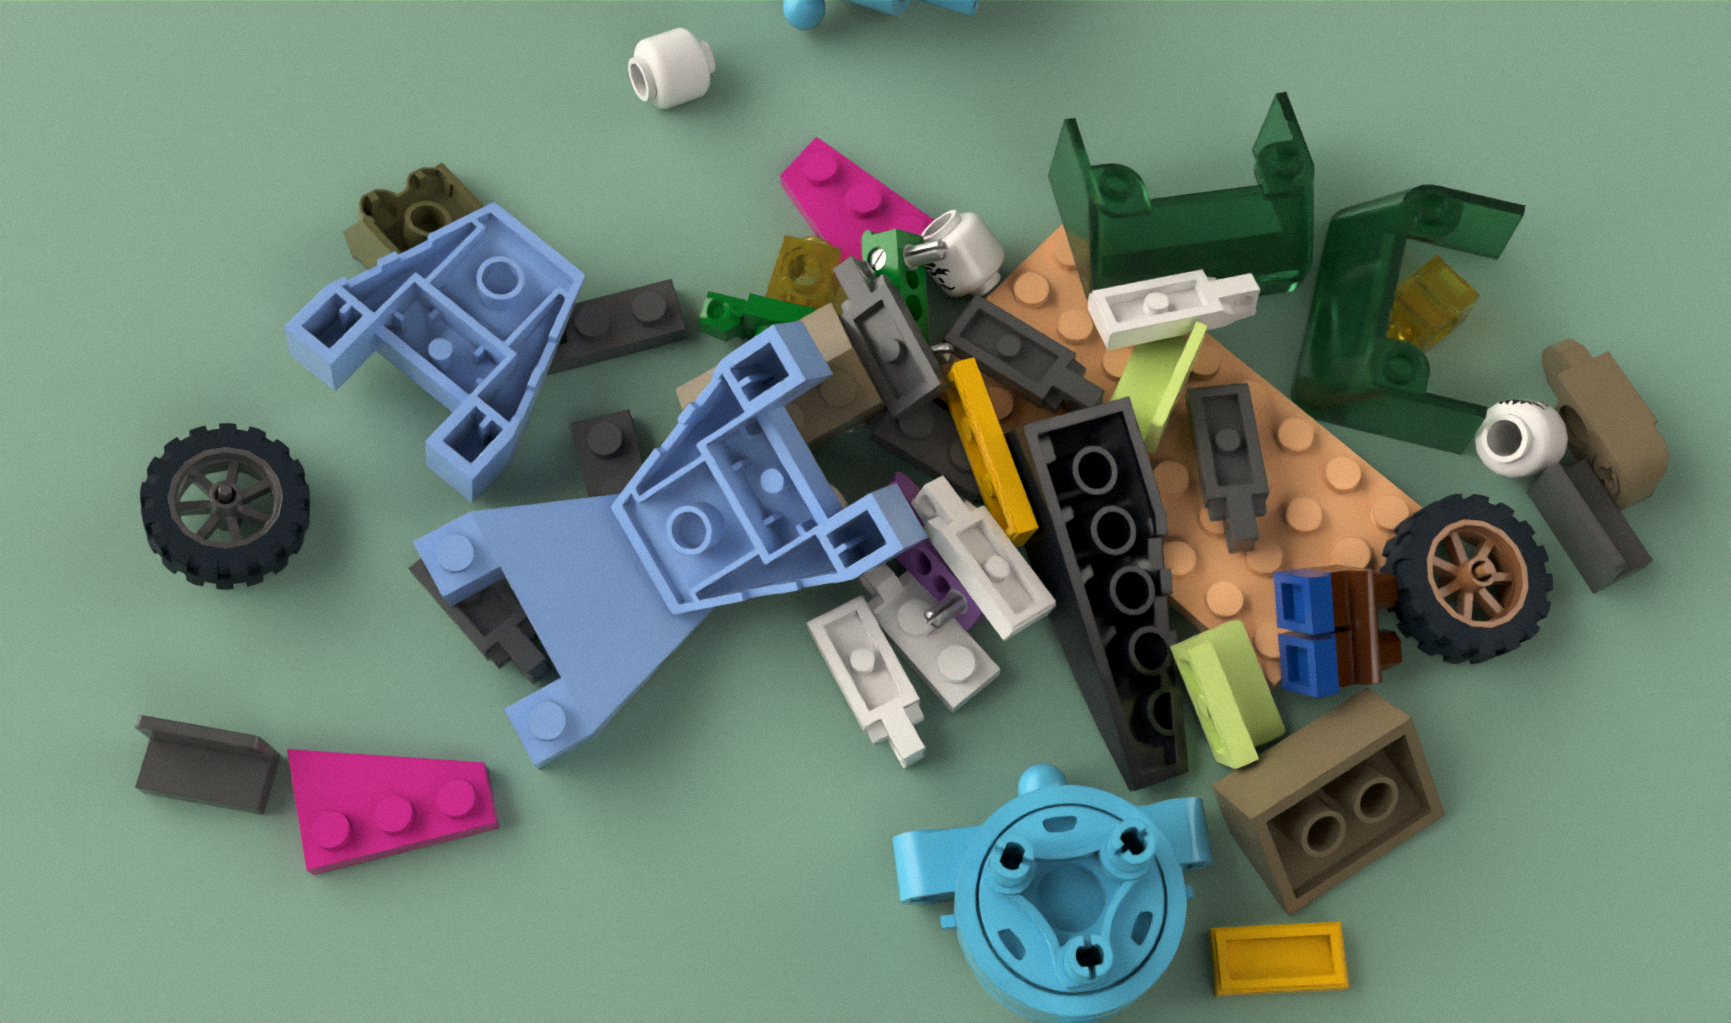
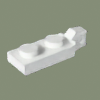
[1087,269,1260,350]
[911,475,1057,641]
[857,564,1001,713]
[807,595,926,769]

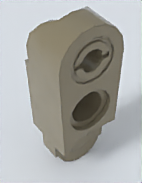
[1541,338,1669,511]

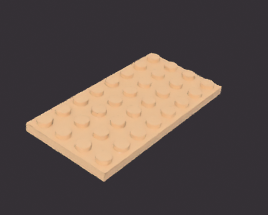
[932,219,1422,692]

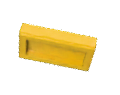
[1208,921,1349,997]

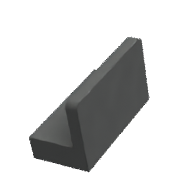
[1527,458,1653,594]
[135,715,281,815]

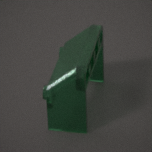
[1048,92,1315,301]
[1290,184,1526,455]

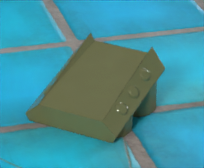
[343,163,484,270]

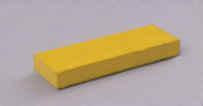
[943,357,1039,547]

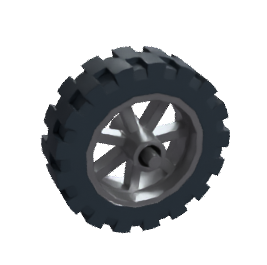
[140,423,310,590]

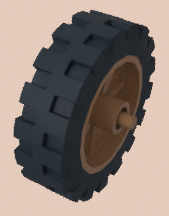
[1380,494,1553,664]

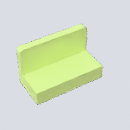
[1110,321,1208,454]
[1170,619,1285,769]

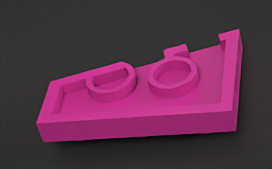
[780,136,934,266]
[287,749,500,875]

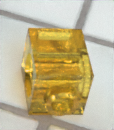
[765,235,842,309]
[1374,254,1480,361]

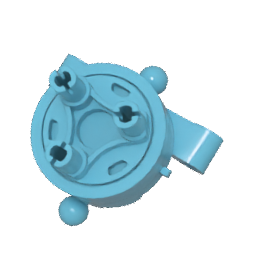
[892,763,1214,1023]

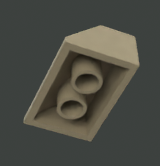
[675,302,888,451]
[1211,687,1445,916]

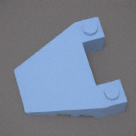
[284,201,585,503]
[610,321,928,615]
[413,494,717,769]

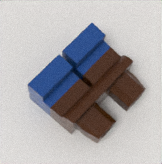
[1273,565,1402,698]

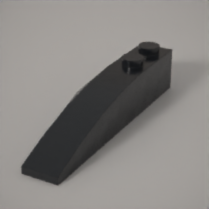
[1003,396,1189,791]

